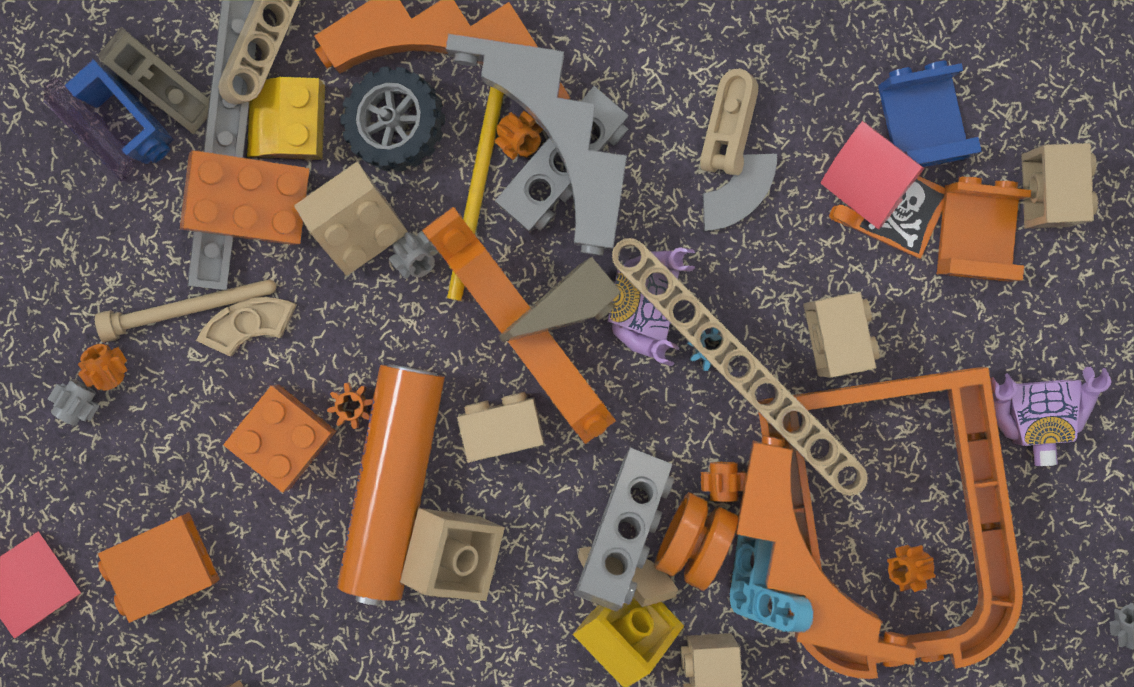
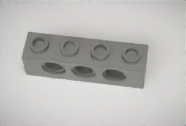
[495,86,629,233]
[574,448,674,612]

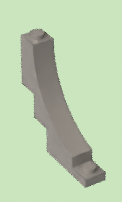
[446,34,627,256]

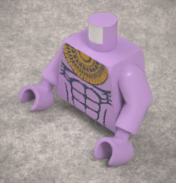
[607,247,695,366]
[990,367,1111,466]

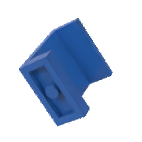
[64,59,174,164]
[878,61,982,168]

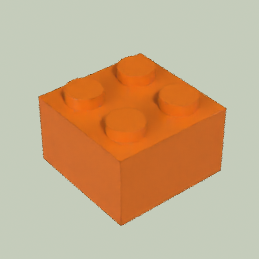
[223,384,337,493]

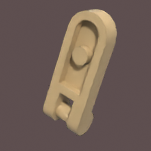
[700,68,758,175]

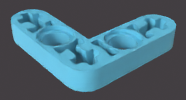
[730,535,813,632]

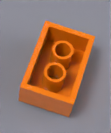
[180,150,309,245]

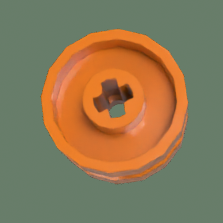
[654,492,739,591]

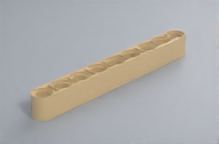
[612,238,868,496]

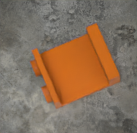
[937,177,1031,282]
[98,512,220,623]

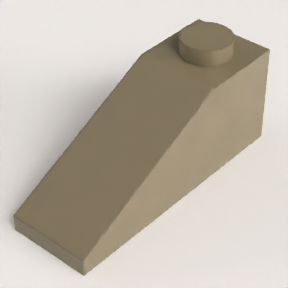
[97,27,210,134]
[498,257,621,342]

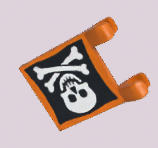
[829,176,945,259]

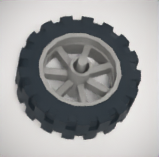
[341,67,445,172]

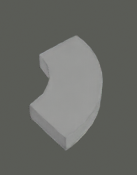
[703,154,777,232]

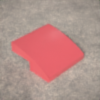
[820,121,925,229]
[0,531,81,639]

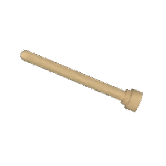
[95,279,277,343]

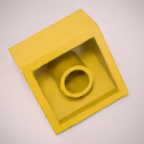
[247,77,325,160]
[573,596,684,687]

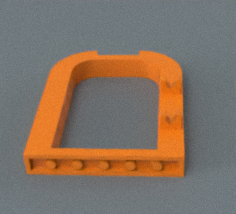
[757,367,1023,679]

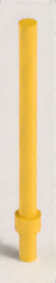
[447,86,504,301]

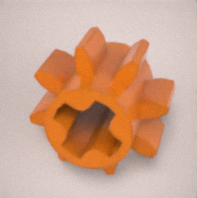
[494,111,543,160]
[78,344,128,390]
[327,382,373,429]
[701,462,747,502]
[887,545,936,592]

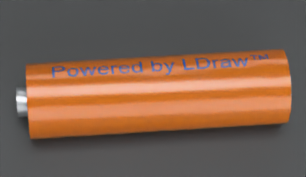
[337,364,445,605]

